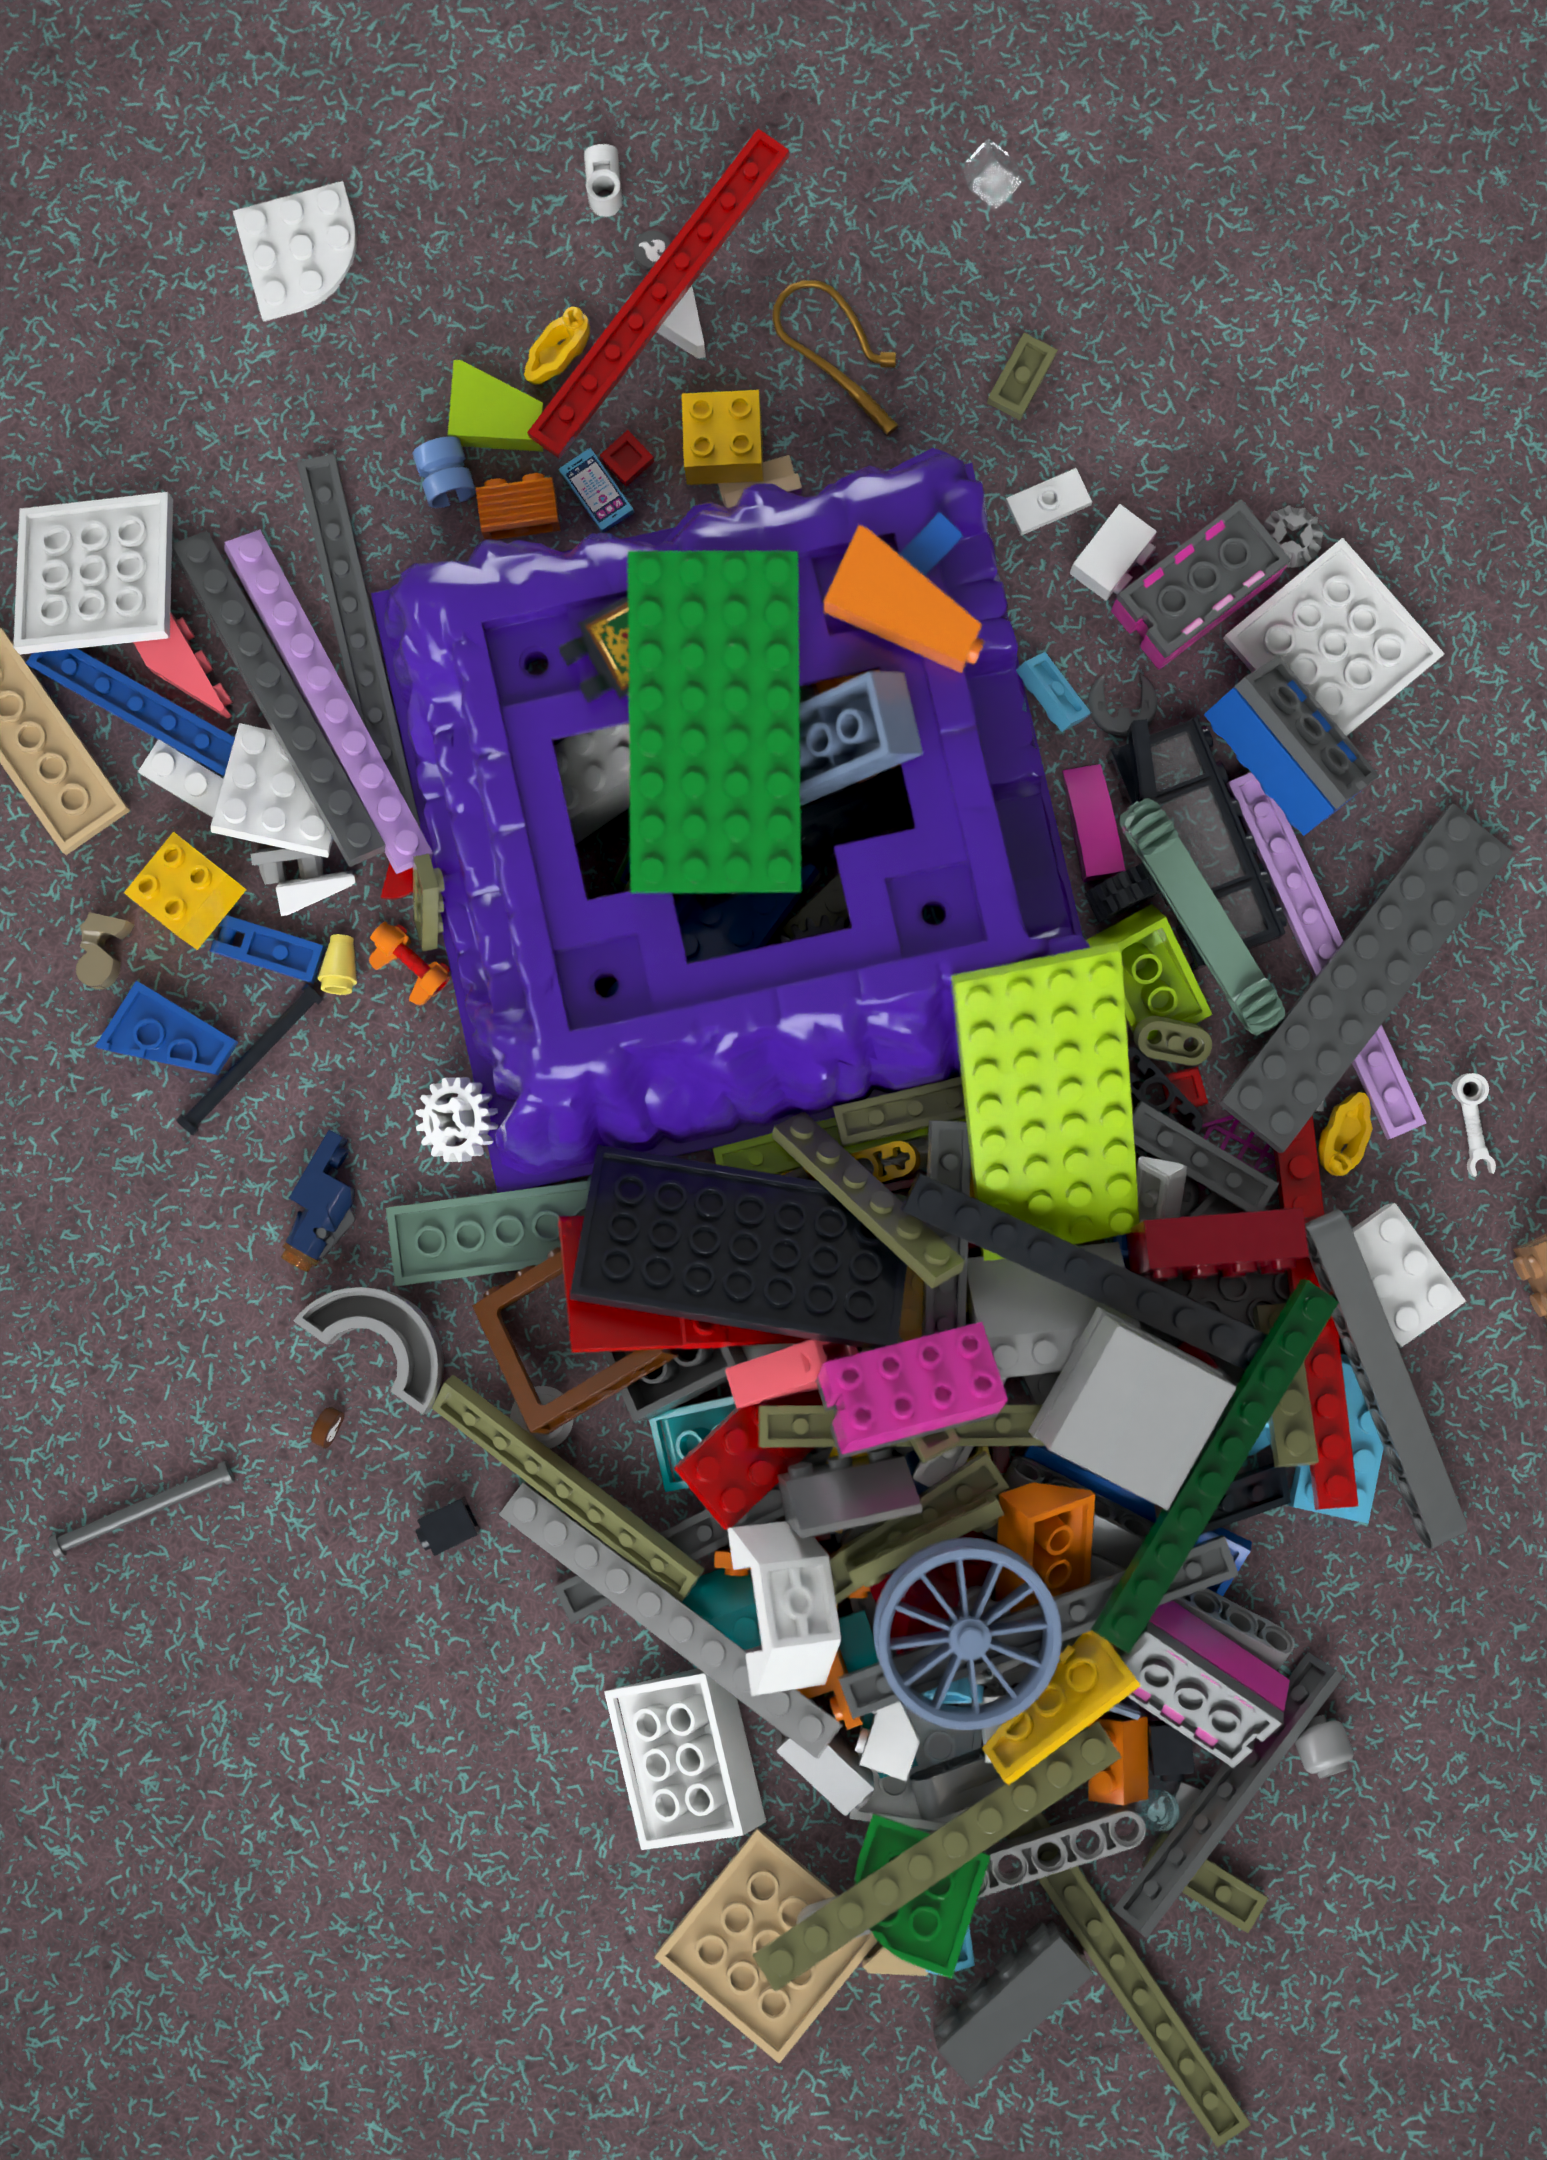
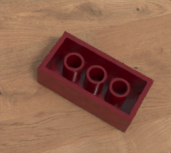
[1126,1208,1309,1284]

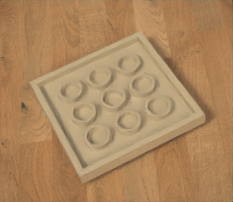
[654,1827,878,2064]

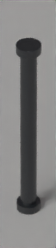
[176,983,324,1135]

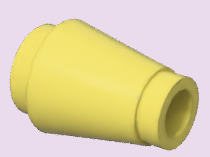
[318,934,357,995]

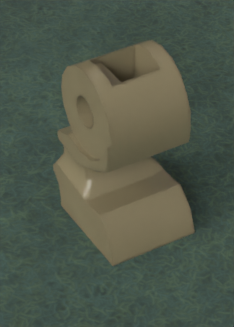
[76,912,135,990]

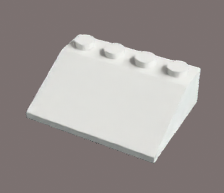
[604,1668,766,1850]

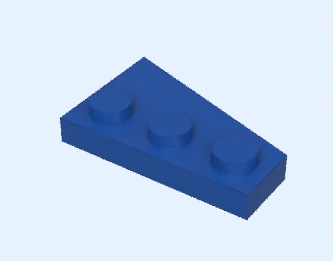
[95,981,239,1075]

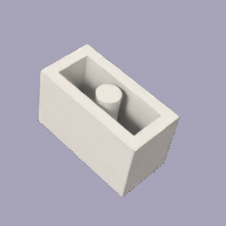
[1069,504,1157,601]

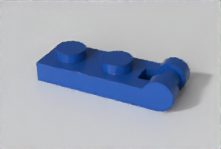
[210,915,326,984]

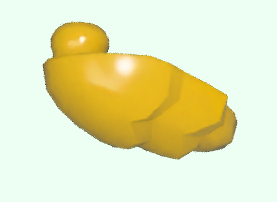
[524,307,590,385]
[1318,1092,1373,1176]

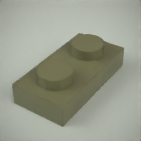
[987,333,1058,421]

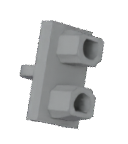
[250,847,323,884]

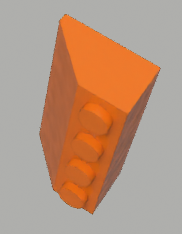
[995,1482,1095,1613]

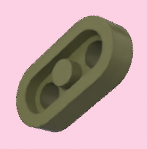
[1134,1016,1212,1065]

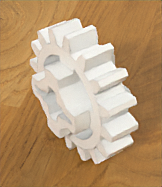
[416,1077,498,1162]

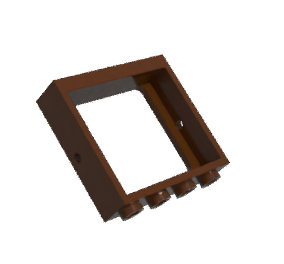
[472,1246,679,1434]

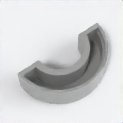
[294,1287,444,1415]

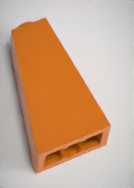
[824,525,985,673]

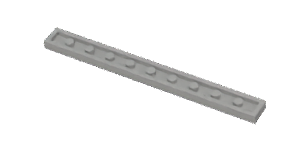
[499,1482,842,1759]

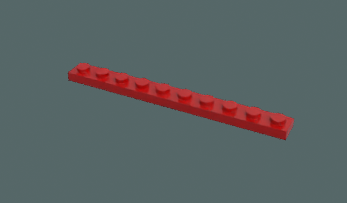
[527,128,789,459]
[1273,1115,1359,1510]

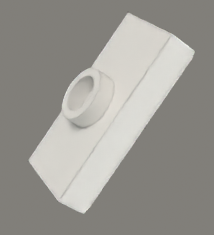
[1005,468,1092,535]

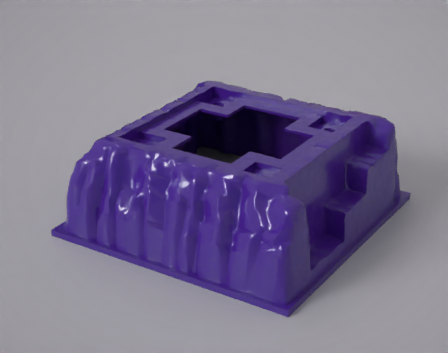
[371,448,1091,1193]

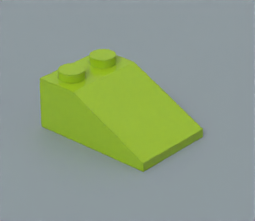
[1086,904,1213,1039]

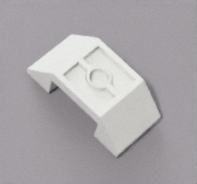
[728,1521,841,1696]

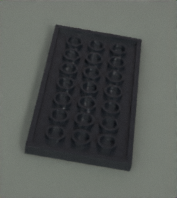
[570,1145,907,1350]

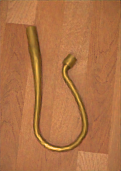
[772,280,899,436]

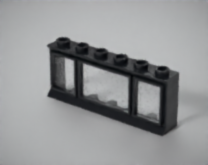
[1106,717,1287,972]

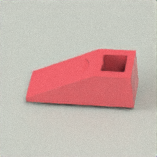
[133,612,232,719]
[725,1339,858,1409]

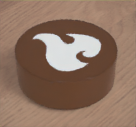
[311,1407,344,1449]

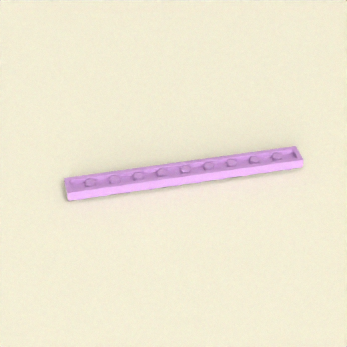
[224,530,433,874]
[1226,772,1426,1140]

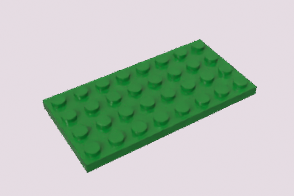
[628,551,801,893]

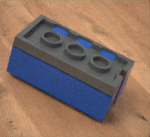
[1204,655,1379,836]

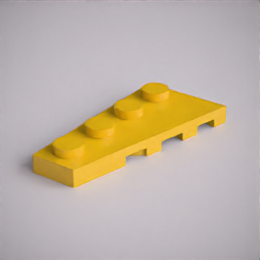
[982,1630,1141,1785]

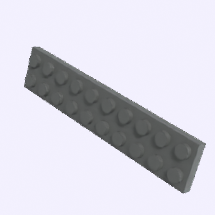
[1218,803,1513,1153]

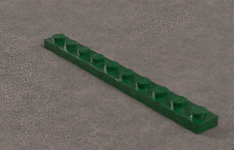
[1091,1279,1339,1654]

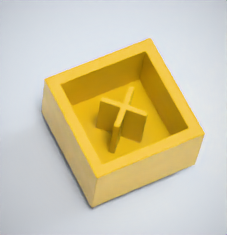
[682,390,764,485]
[124,832,247,950]

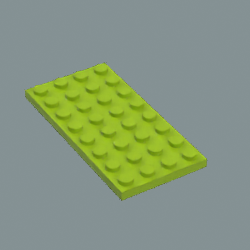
[951,943,1140,1261]

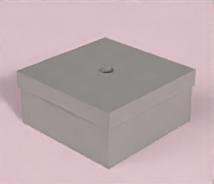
[1028,1307,1236,1510]

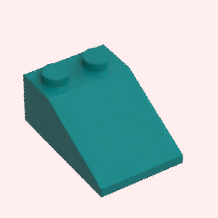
[649,1395,736,1492]

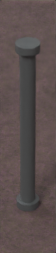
[48,1460,235,1558]

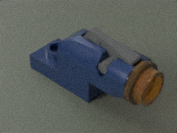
[281,1130,356,1273]

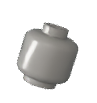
[1294,1715,1354,1779]

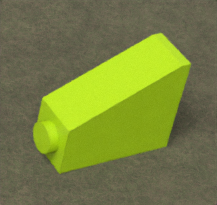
[448,360,545,452]

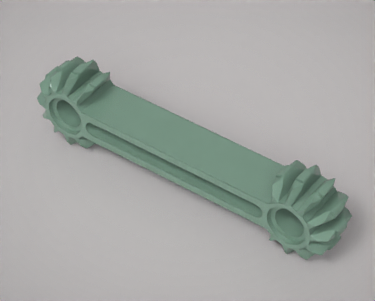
[1120,798,1285,1036]

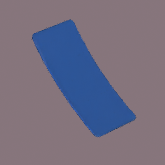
[899,513,962,576]

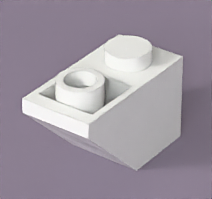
[854,1701,919,1781]

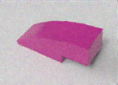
[1062,764,1125,882]

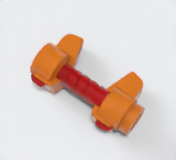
[369,921,451,1006]

